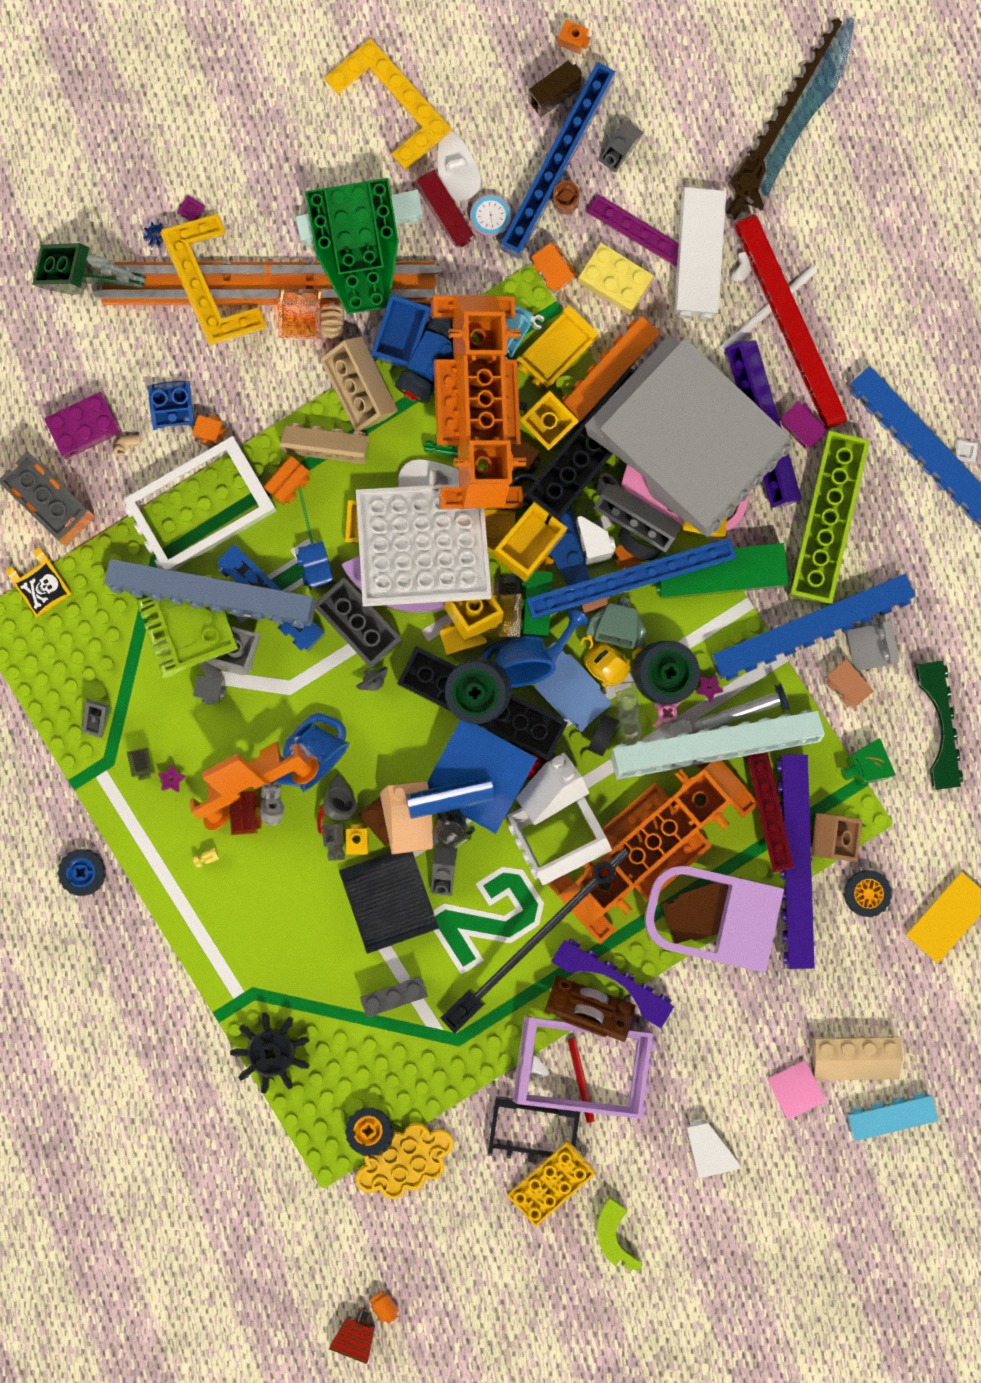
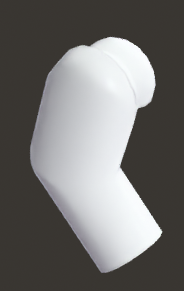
[731,252,751,282]

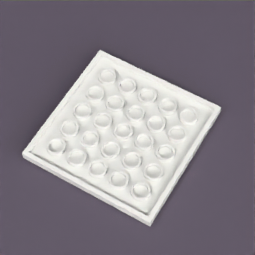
[356,484,492,606]

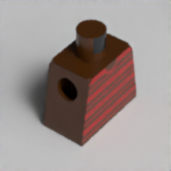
[329,1307,375,1364]

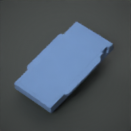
[535,642,612,733]

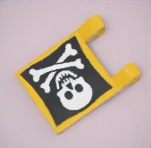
[5,548,72,617]

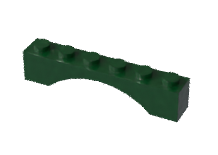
[915,661,963,790]

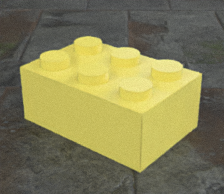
[578,243,654,316]

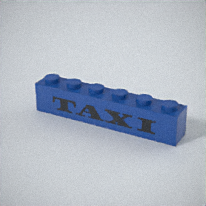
[217,544,325,652]

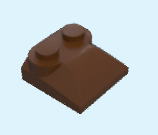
[358,796,390,847]

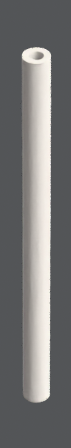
[718,266,817,354]

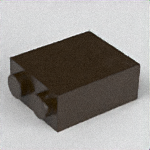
[528,60,582,118]

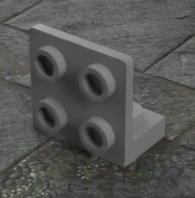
[847,620,900,671]

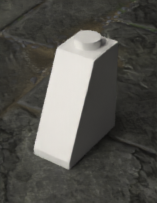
[686,1118,741,1178]

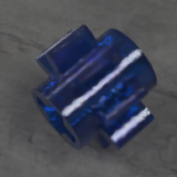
[143,222,164,249]

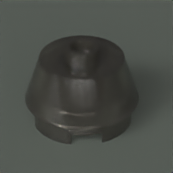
[432,810,475,849]

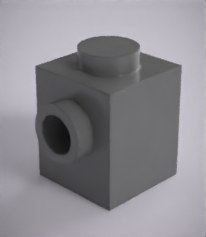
[193,675,227,705]

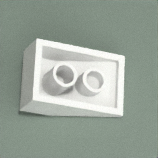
[516,752,589,825]

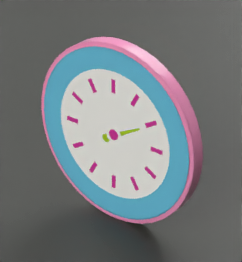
[470,195,512,236]

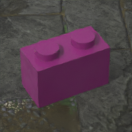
[779,401,827,451]

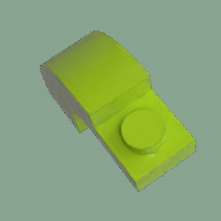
[597,1196,643,1272]

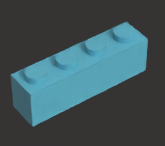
[846,1091,938,1141]

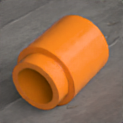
[369,1290,399,1324]

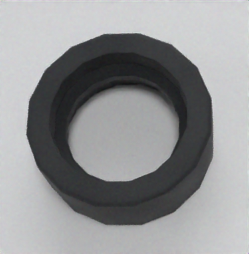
[588,714,619,756]

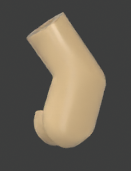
[113,435,141,457]

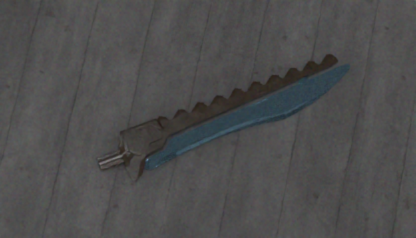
[725,18,854,220]

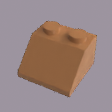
[811,813,862,862]

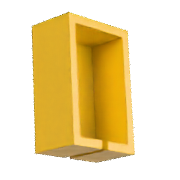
[493,502,567,582]

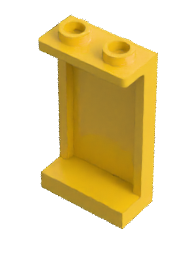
[516,305,599,391]

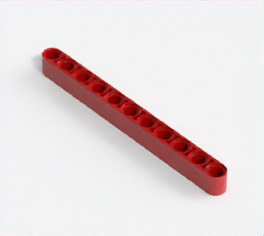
[735,214,847,430]

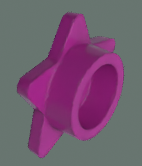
[696,675,723,702]
[158,765,186,792]

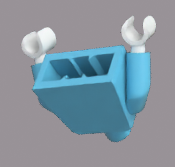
[505,306,544,365]

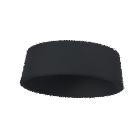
[618,527,661,560]

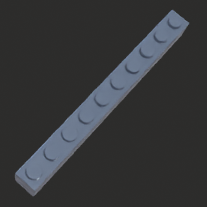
[104,559,317,628]

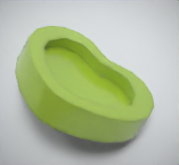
[555,376,576,396]

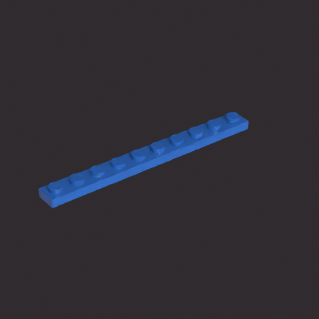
[527,538,736,620]

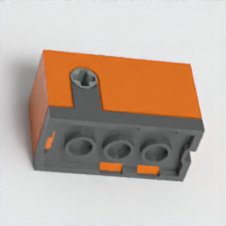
[0,451,96,546]

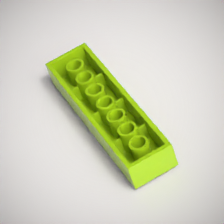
[788,431,870,606]

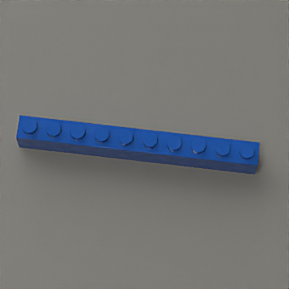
[501,62,616,259]
[849,366,981,531]
[710,573,916,681]

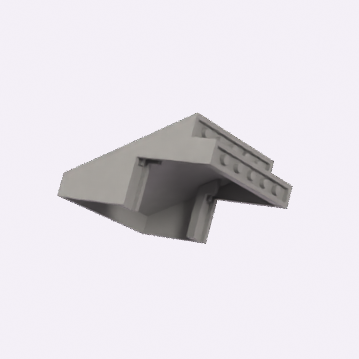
[585,336,791,537]

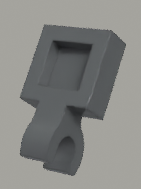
[322,823,345,861]

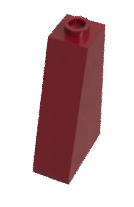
[412,170,474,247]

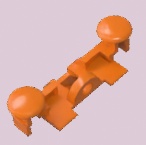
[190,741,319,830]

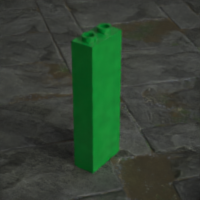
[655,543,789,600]

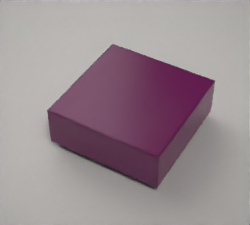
[177,195,206,221]

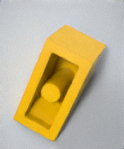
[439,623,487,657]

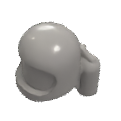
[260,782,285,826]

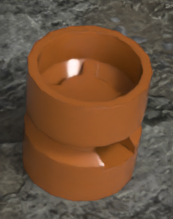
[552,181,580,214]

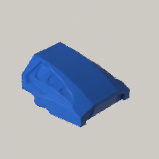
[148,380,195,430]

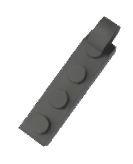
[593,473,682,553]

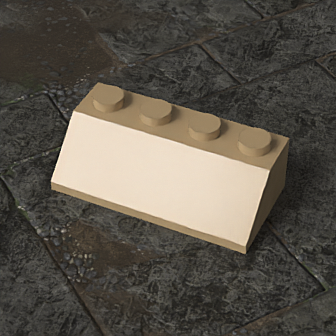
[320,336,398,432]
[280,423,370,465]
[813,1036,902,1081]

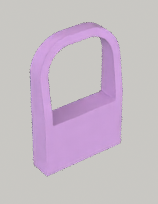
[644,866,784,973]

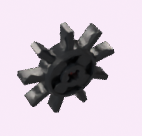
[230,1012,310,1094]

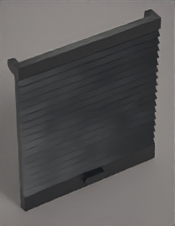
[339,852,440,954]

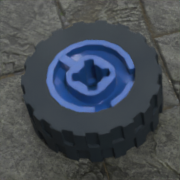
[57,849,106,896]

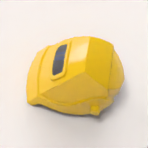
[582,642,631,688]

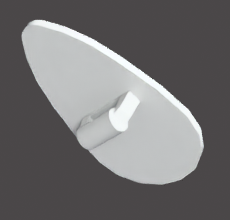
[437,132,481,201]
[398,459,459,487]

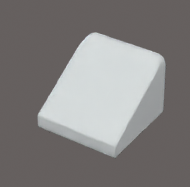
[530,1055,549,1079]

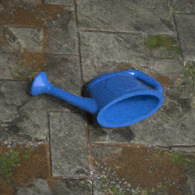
[482,609,588,688]
[272,713,350,792]

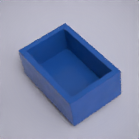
[371,295,432,371]

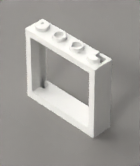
[507,797,612,885]

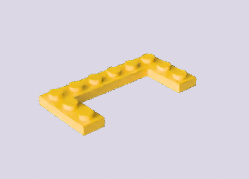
[324,38,452,171]
[160,214,266,346]

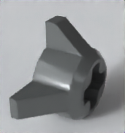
[356,666,388,691]

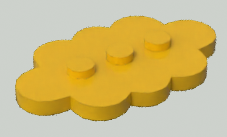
[355,1122,454,1199]

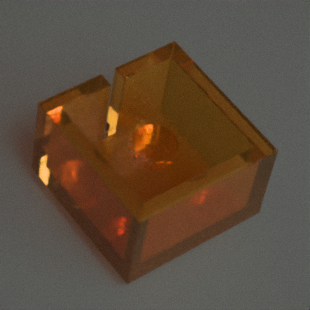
[278,289,322,339]

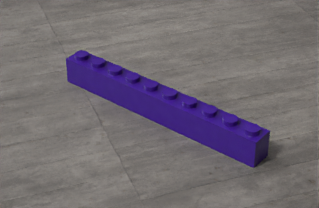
[777,755,815,969]

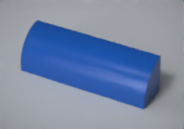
[405,776,495,819]

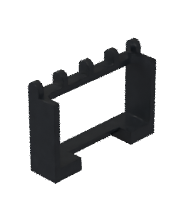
[487,1096,580,1162]

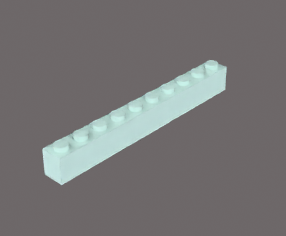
[610,710,825,780]

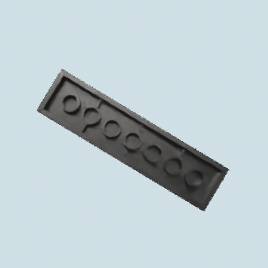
[523,366,635,521]
[397,646,568,761]

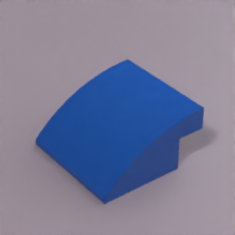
[427,720,537,834]

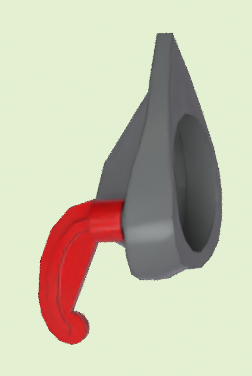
[317,774,357,834]

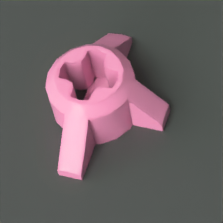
[653,702,681,729]

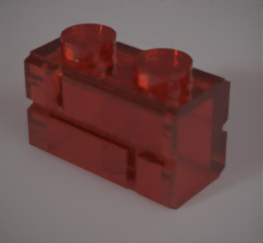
[229,791,262,835]

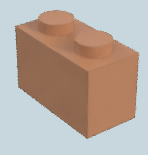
[825,659,874,709]

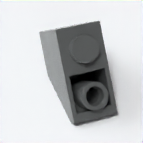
[599,120,644,173]
[431,846,457,896]

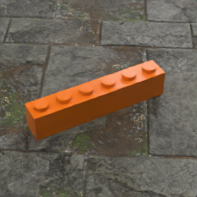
[560,316,661,428]

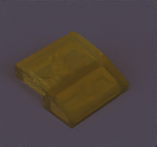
[481,594,522,638]

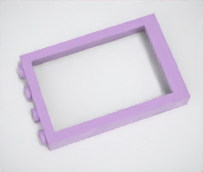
[513,1016,655,1119]

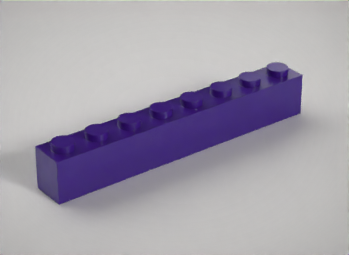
[725,340,802,508]

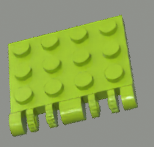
[137,573,238,678]

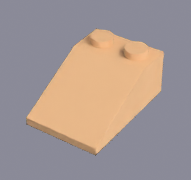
[380,781,433,854]

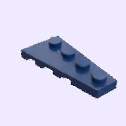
[545,507,590,586]

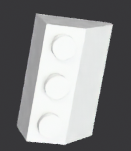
[576,516,616,566]

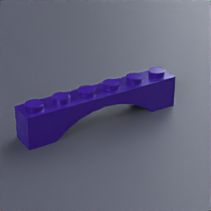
[551,938,674,1028]

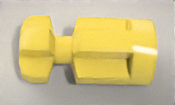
[193,847,220,867]

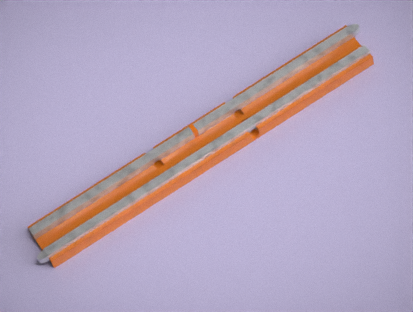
[93,261,443,305]

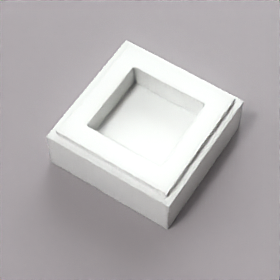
[955,440,978,464]

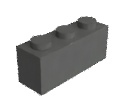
[360,975,429,1018]

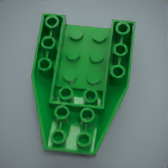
[305,178,399,314]

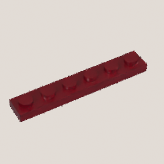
[747,752,794,873]

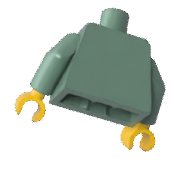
[581,597,646,660]

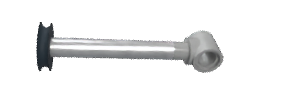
[667,682,790,738]

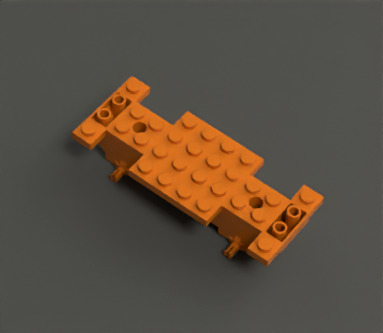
[431,295,526,509]
[547,760,758,944]

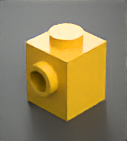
[346,824,369,855]

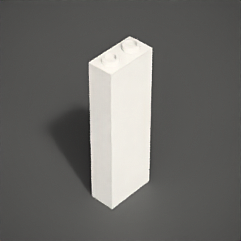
[674,187,726,321]

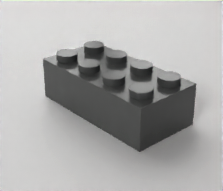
[315,577,403,669]

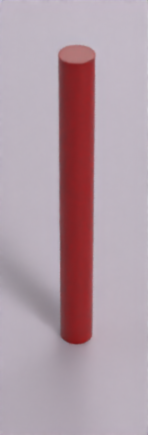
[568,1038,595,1123]

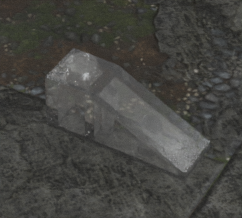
[615,681,642,746]

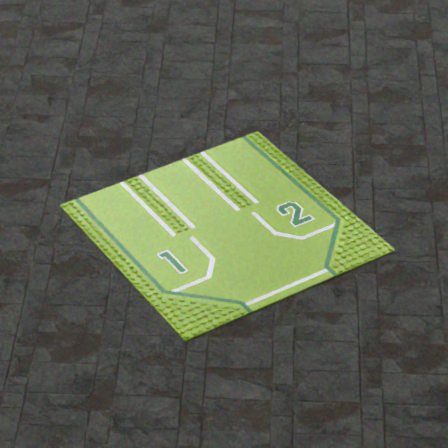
[0,265,893,1188]

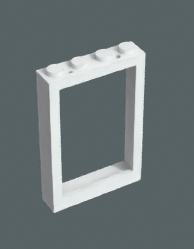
[123,436,277,571]

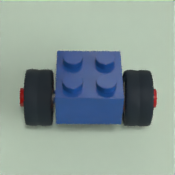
[395,315,454,404]

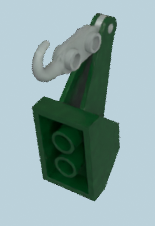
[32,243,146,295]

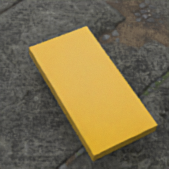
[905,872,981,964]
[507,1140,597,1227]

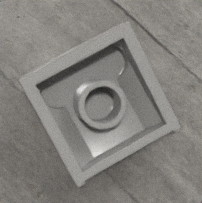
[207,626,261,675]

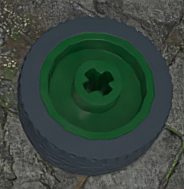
[633,641,700,704]
[445,658,512,724]

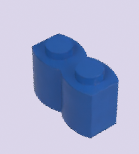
[296,541,335,590]

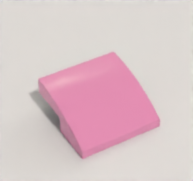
[768,1060,826,1120]

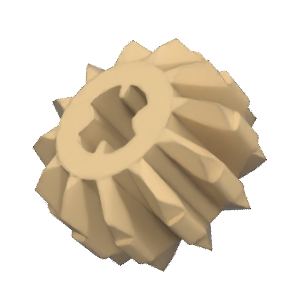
[321,303,344,339]

